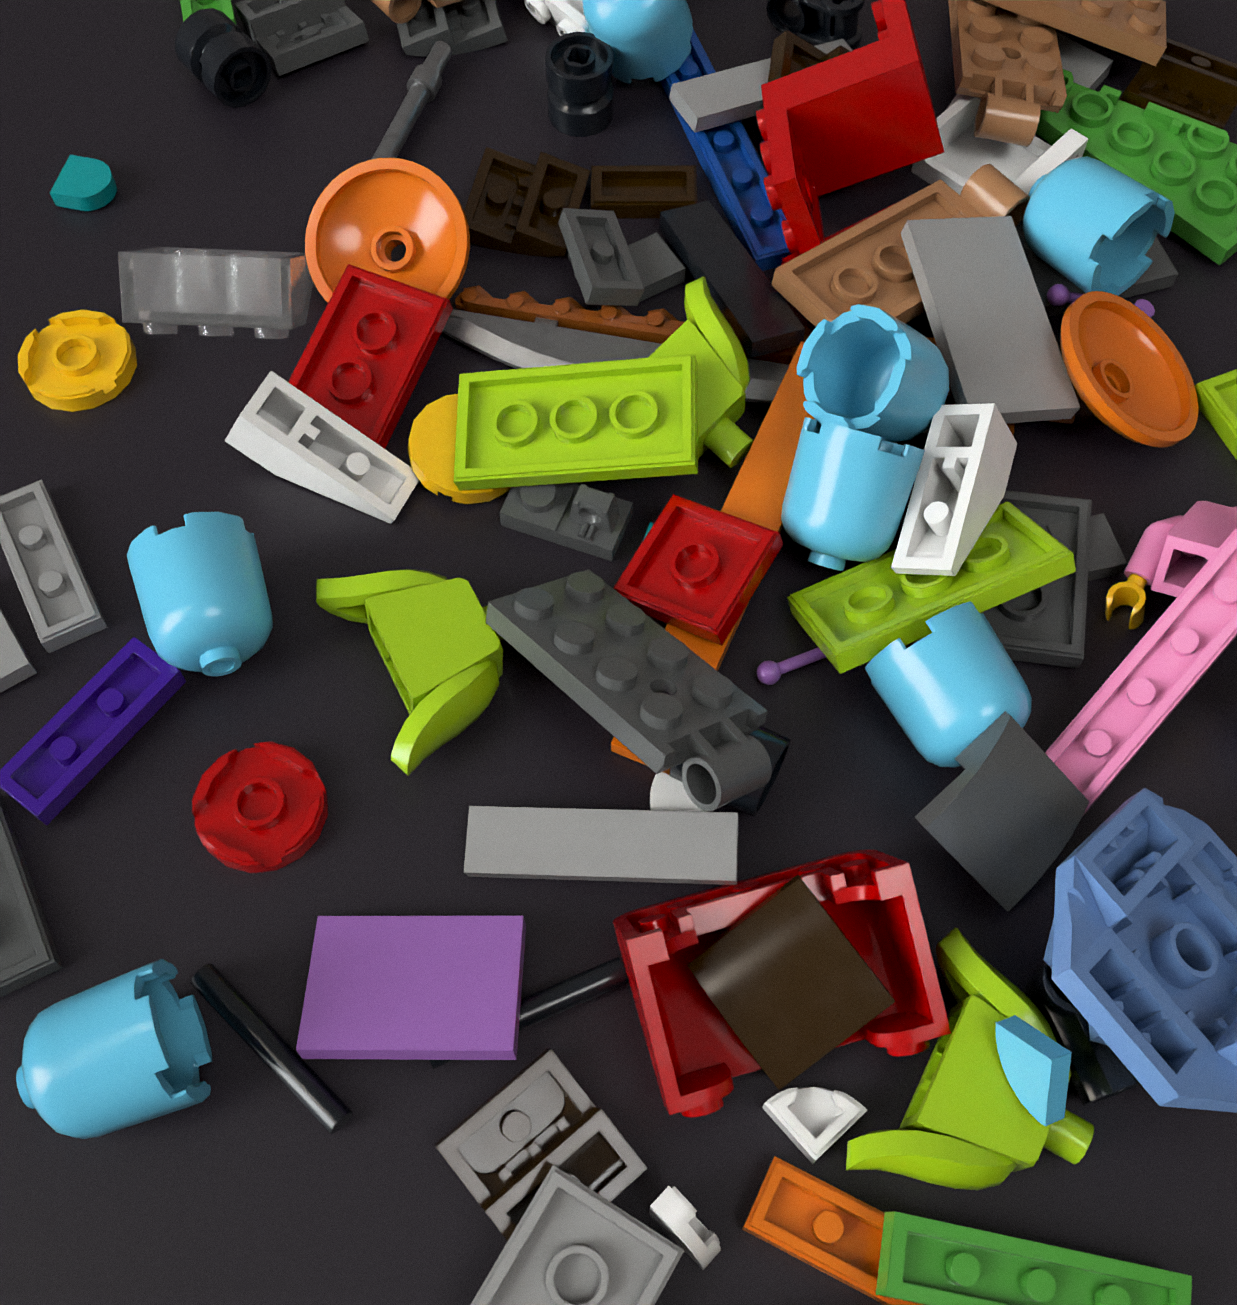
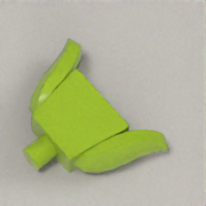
[648,276,753,468]
[316,569,503,776]
[846,927,1094,1190]

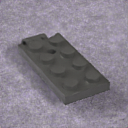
[486,569,772,811]

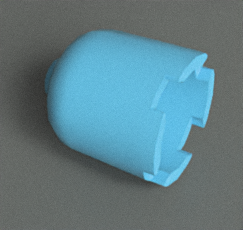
[582,0,693,83]
[1023,156,1175,296]
[797,304,949,443]
[781,417,925,571]
[127,512,273,676]
[865,601,1032,768]
[16,959,212,1139]

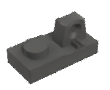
[558,208,645,306]
[499,483,633,562]

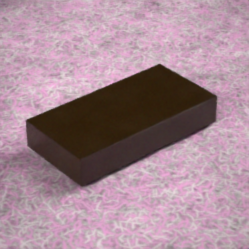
[591,165,698,219]

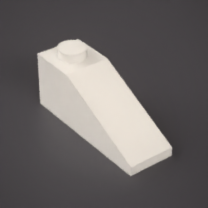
[225,371,419,524]
[891,403,1018,576]

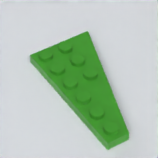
[1035,69,1237,266]

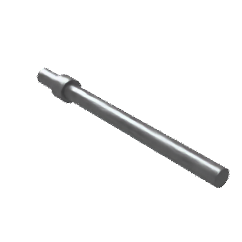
[372,41,453,159]

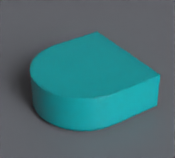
[50,154,117,211]

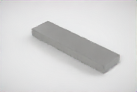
[669,38,853,133]
[463,806,739,885]

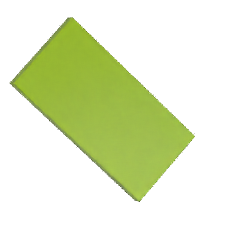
[454,354,698,491]
[787,502,1076,674]

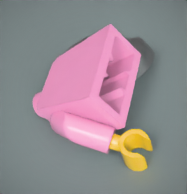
[1105,501,1237,629]

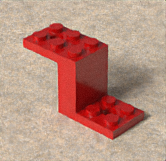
[756,0,944,254]

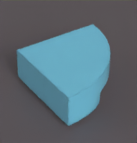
[995,1015,1072,1126]

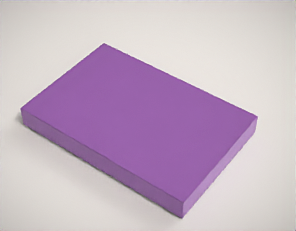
[296,915,526,1060]

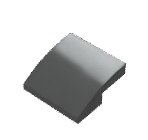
[234,0,369,76]
[397,0,508,56]
[915,711,1089,912]

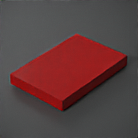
[288,264,453,449]

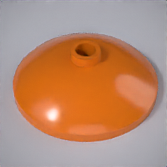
[305,158,470,303]
[1060,291,1199,448]

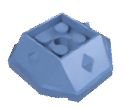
[1043,788,1237,1113]

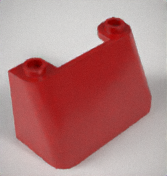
[613,849,951,1117]

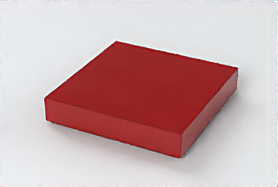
[613,494,783,646]

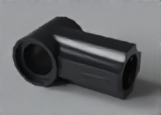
[1025,962,1141,1106]

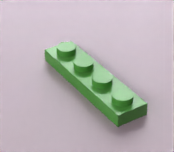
[876,1211,1192,1305]

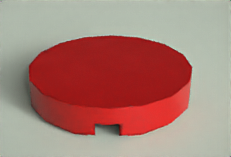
[192,741,328,873]

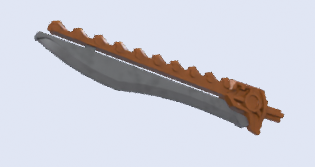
[442,285,1079,435]

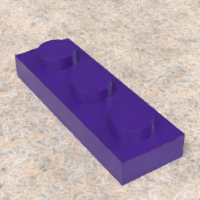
[0,637,186,826]

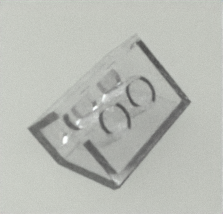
[118,246,314,339]

